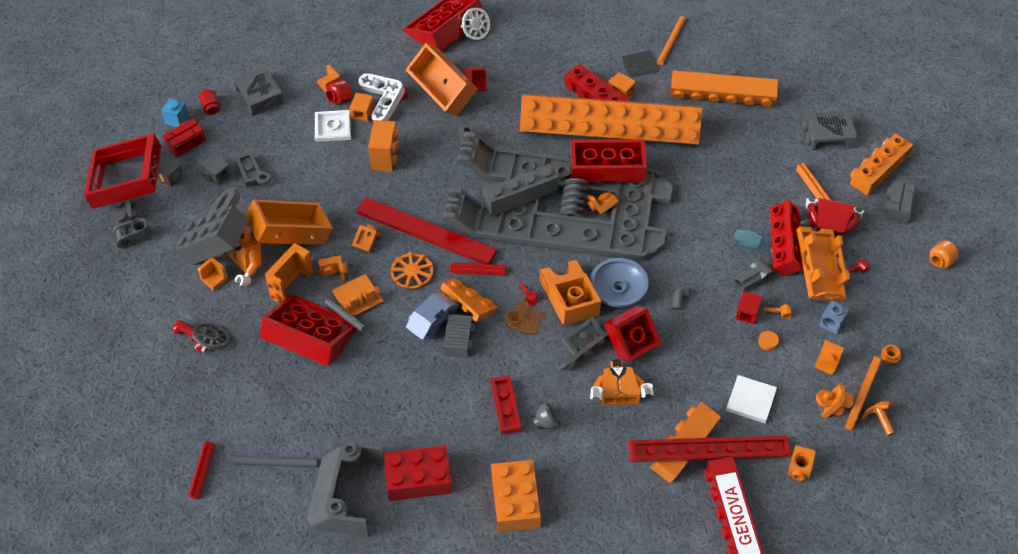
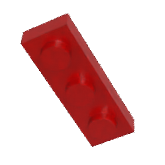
[490,375,521,435]

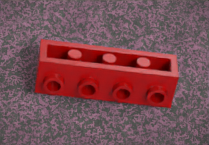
[565,64,630,101]
[769,199,803,276]

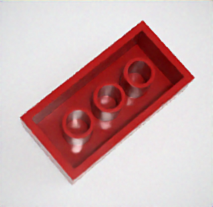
[571,139,647,182]

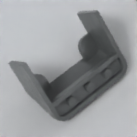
[307,442,385,537]

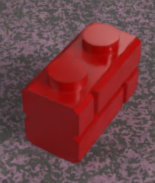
[162,119,206,158]

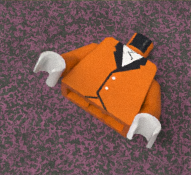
[213,226,262,286]
[590,359,654,406]

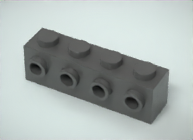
[483,164,558,216]

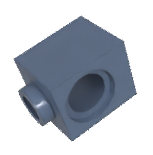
[819,300,850,335]

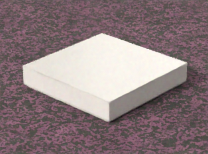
[315,110,351,142]
[726,375,777,423]

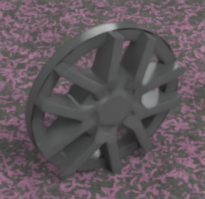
[192,323,229,350]

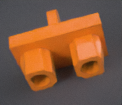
[816,384,854,418]

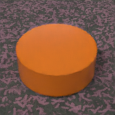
[758,331,779,351]

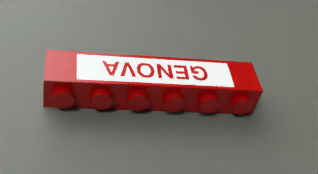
[704,457,763,554]

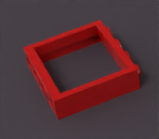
[84,133,162,209]

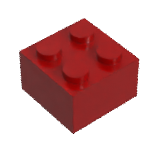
[604,306,662,362]

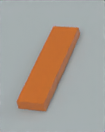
[845,356,881,431]

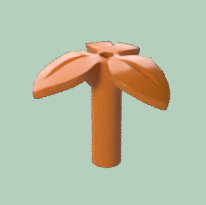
[861,401,894,435]

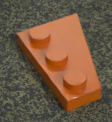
[440,279,498,322]

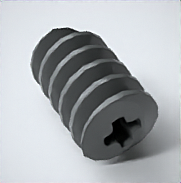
[560,178,588,217]

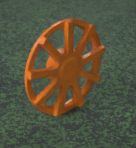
[390,252,433,289]

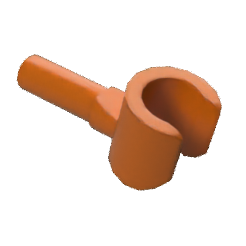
[764,304,792,319]

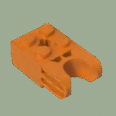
[540,260,601,326]

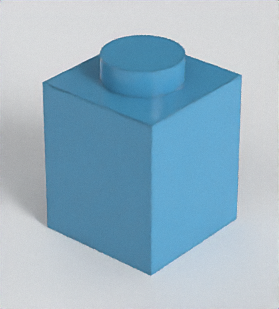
[161,98,189,127]

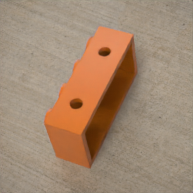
[406,43,478,116]
[245,200,333,245]

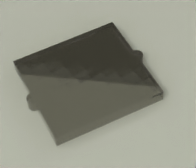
[622,51,659,78]

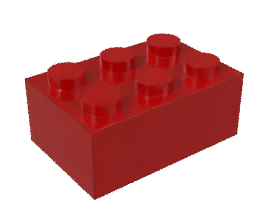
[384,445,452,501]

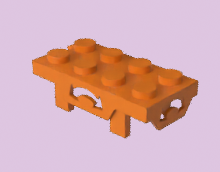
[796,226,850,302]

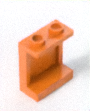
[265,243,314,302]

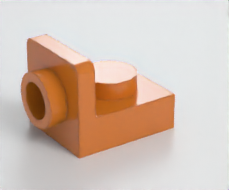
[586,192,619,214]
[351,224,381,253]
[318,255,348,281]
[814,340,844,375]

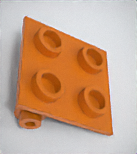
[332,274,384,316]

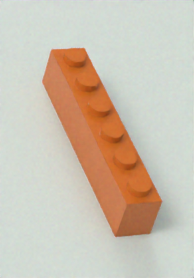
[670,70,778,107]

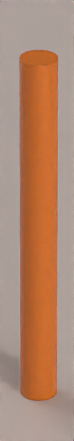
[657,16,686,65]

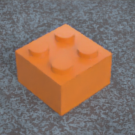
[368,120,400,172]

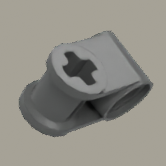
[113,218,152,249]

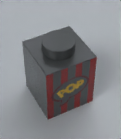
[157,156,183,187]

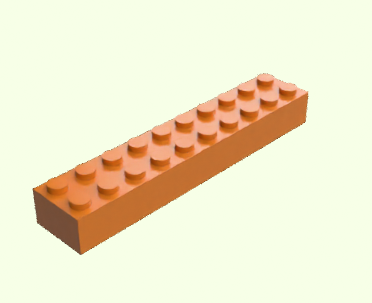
[520,94,702,144]

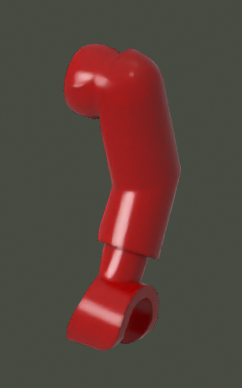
[172,320,207,352]

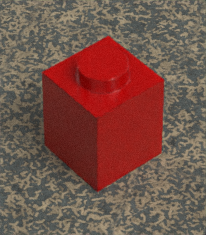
[735,291,762,324]

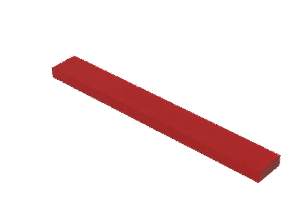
[357,197,497,264]
[628,435,791,463]

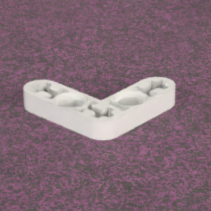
[358,73,405,121]

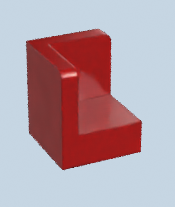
[465,67,487,91]

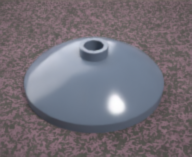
[590,258,648,308]

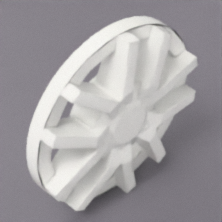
[461,8,490,40]

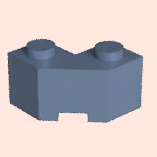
[406,292,460,340]

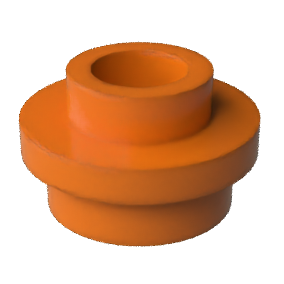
[881,345,901,364]

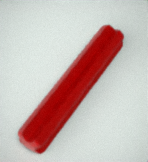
[450,263,506,276]
[188,441,215,500]

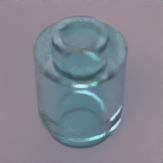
[733,226,762,250]

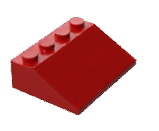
[402,0,485,51]
[260,294,357,366]

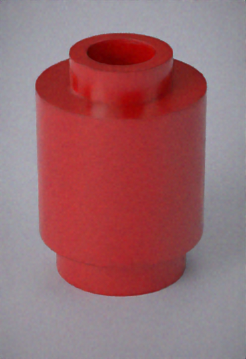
[198,89,220,115]

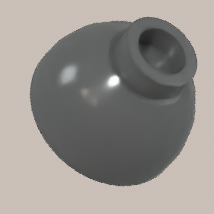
[533,402,560,429]

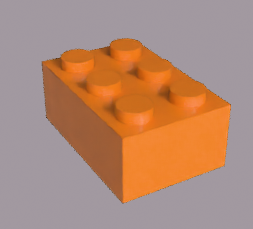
[491,460,541,532]

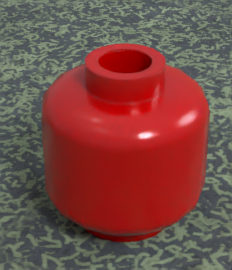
[326,80,352,105]

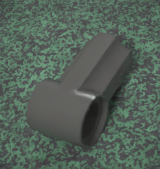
[734,258,775,291]

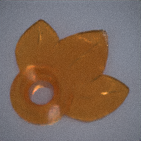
[505,301,543,334]

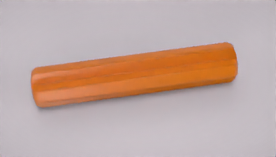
[796,163,831,200]

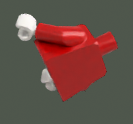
[806,198,864,237]

